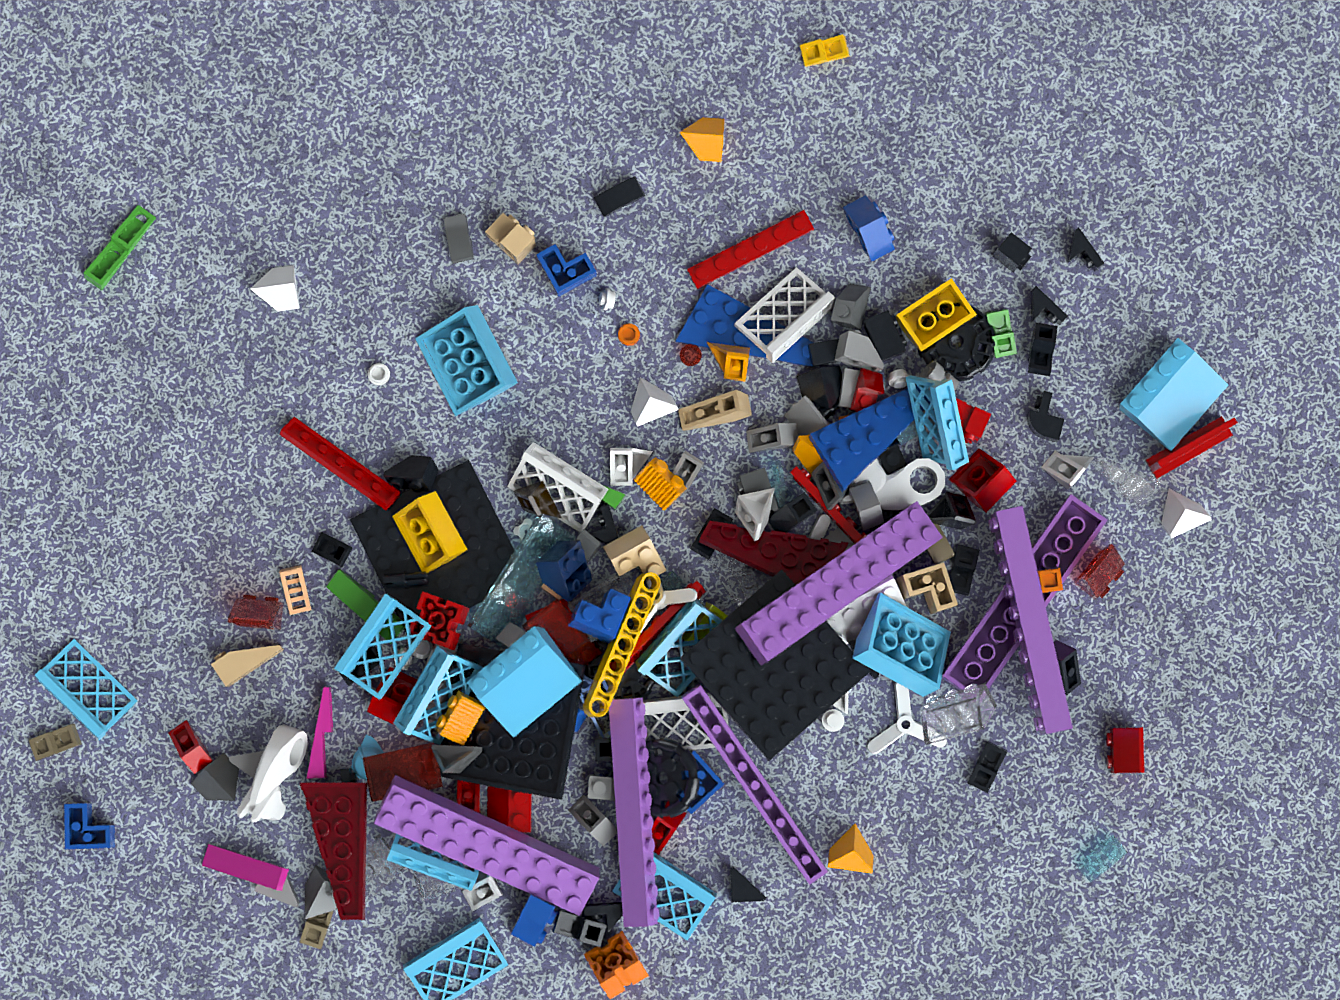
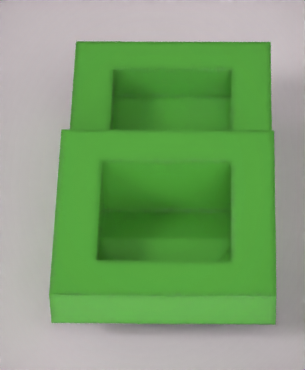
[985,309,1017,358]

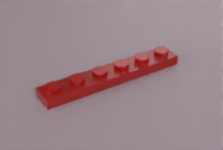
[687,210,814,289]
[279,417,401,510]
[790,466,867,544]
[609,580,706,674]

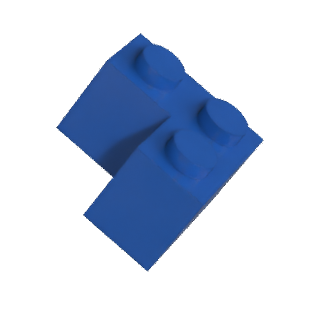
[842,195,895,262]
[536,244,597,297]
[568,589,631,643]
[679,751,724,814]
[64,803,115,850]
[511,894,558,947]

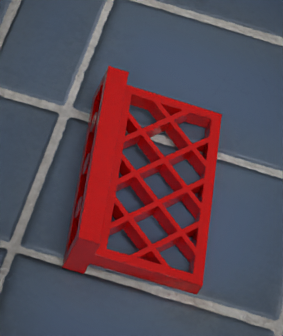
[1145,416,1238,479]

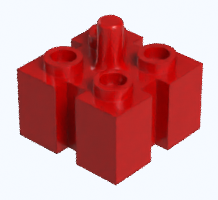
[956,398,991,444]
[410,591,470,651]

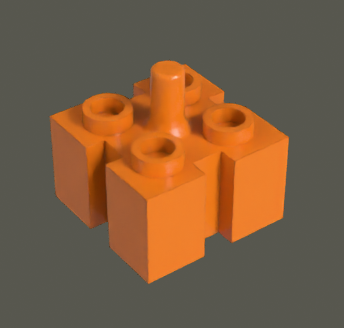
[584,931,649,999]

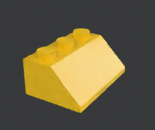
[896,278,977,352]
[392,491,467,573]

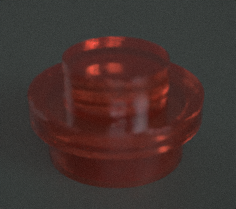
[680,344,702,366]

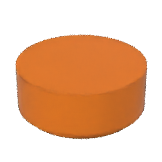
[618,323,640,346]

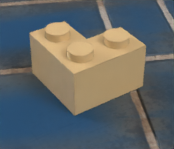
[485,213,536,265]
[603,525,667,581]
[896,563,958,614]

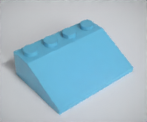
[415,305,518,416]
[1119,338,1228,451]
[853,593,951,697]
[467,626,582,737]

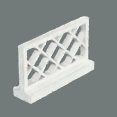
[735,267,835,363]
[507,442,608,533]
[643,693,729,754]

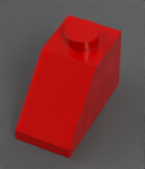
[168,720,213,774]
[652,801,687,855]

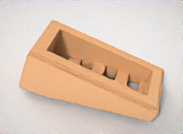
[279,565,312,615]

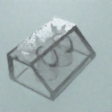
[921,683,997,745]

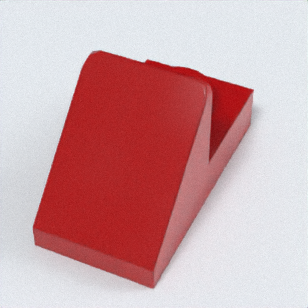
[849,368,885,412]
[457,780,481,813]

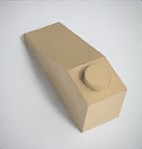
[678,390,752,431]
[211,645,284,687]

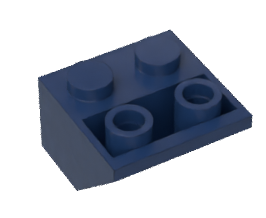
[536,540,592,602]

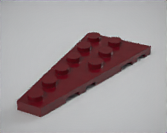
[699,521,849,585]
[300,783,367,920]

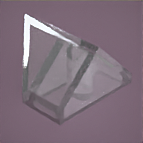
[413,870,457,902]

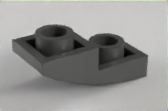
[444,213,474,264]

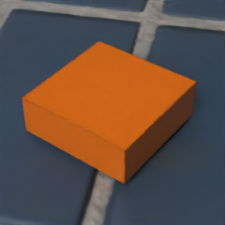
[1037,568,1063,593]

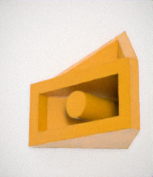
[680,117,725,162]
[707,342,750,382]
[792,435,823,477]
[828,823,874,874]

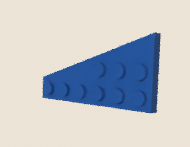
[675,284,814,368]
[809,385,931,492]

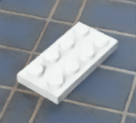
[826,575,907,644]

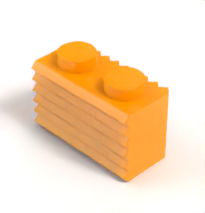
[633,457,687,511]
[436,691,485,746]

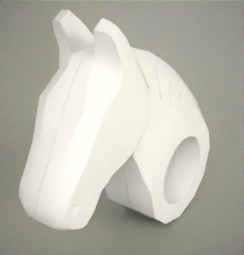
[839,458,945,511]
[236,724,308,822]

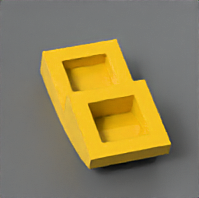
[800,34,850,67]

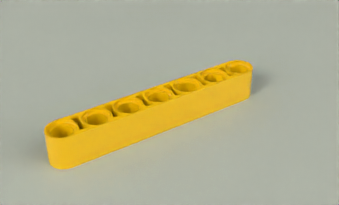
[583,572,661,717]

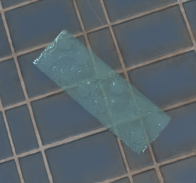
[467,514,575,649]

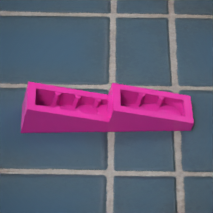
[306,687,333,779]
[202,844,289,891]

